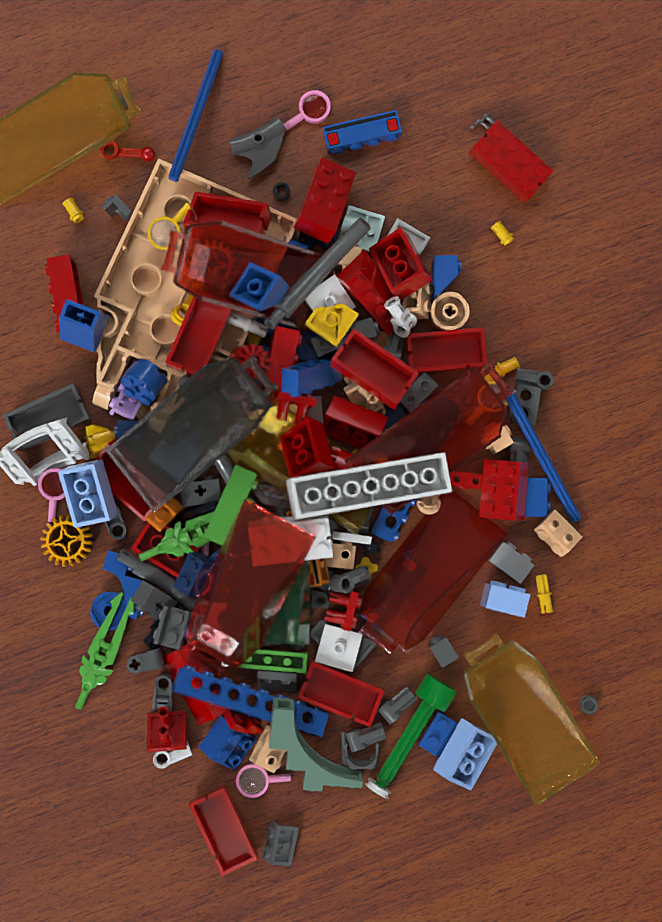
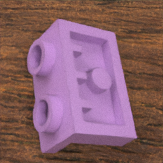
[109,383,142,421]

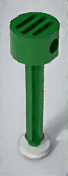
[365,673,458,799]

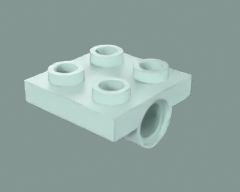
[339,205,385,253]

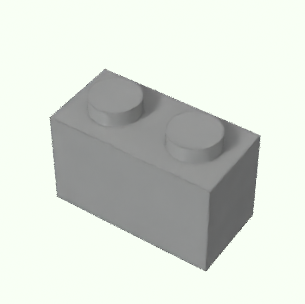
[488,541,534,584]

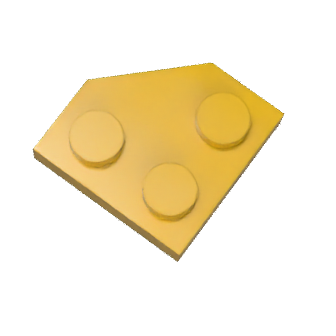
[305,303,359,347]

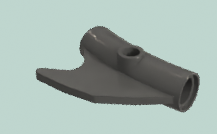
[229,117,287,179]

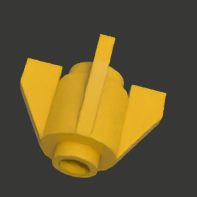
[82,425,115,459]

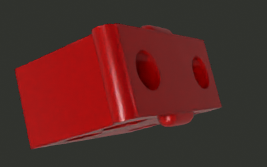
[449,471,483,490]

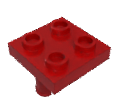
[273,389,317,424]
[324,590,362,632]
[147,706,187,752]

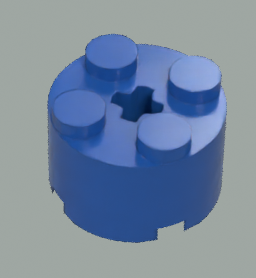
[121,359,167,406]

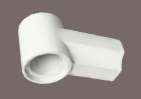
[153,741,193,768]

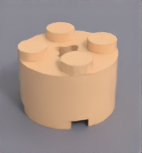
[429,292,470,331]

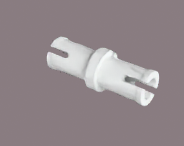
[228,312,269,338]

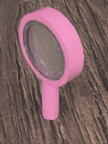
[236,763,291,798]

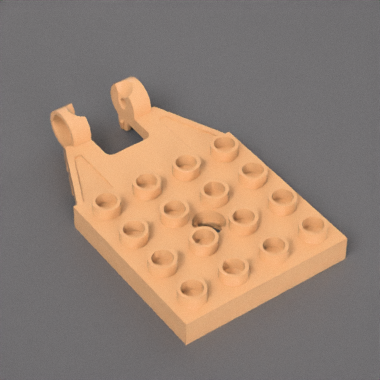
[92,158,297,434]

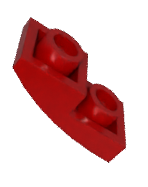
[223,709,264,734]

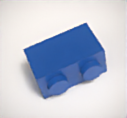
[525,478,551,517]

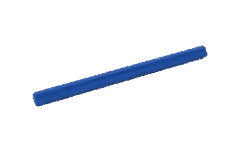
[168,49,223,182]
[501,386,581,522]

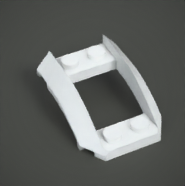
[0,418,90,486]

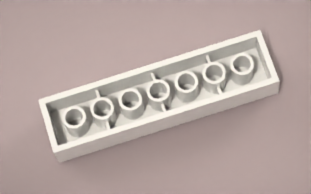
[286,453,452,520]

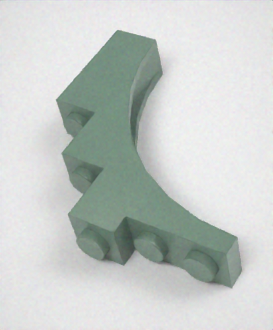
[269,698,363,791]

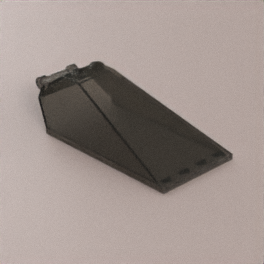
[105,356,278,512]

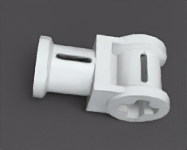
[384,296,417,337]

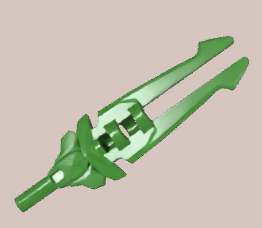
[139,499,259,561]
[75,592,135,710]

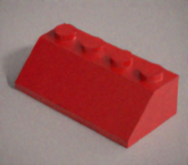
[336,250,403,336]
[163,640,228,726]

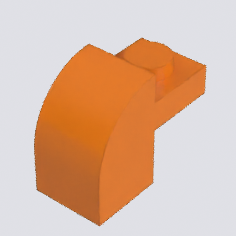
[145,494,184,532]

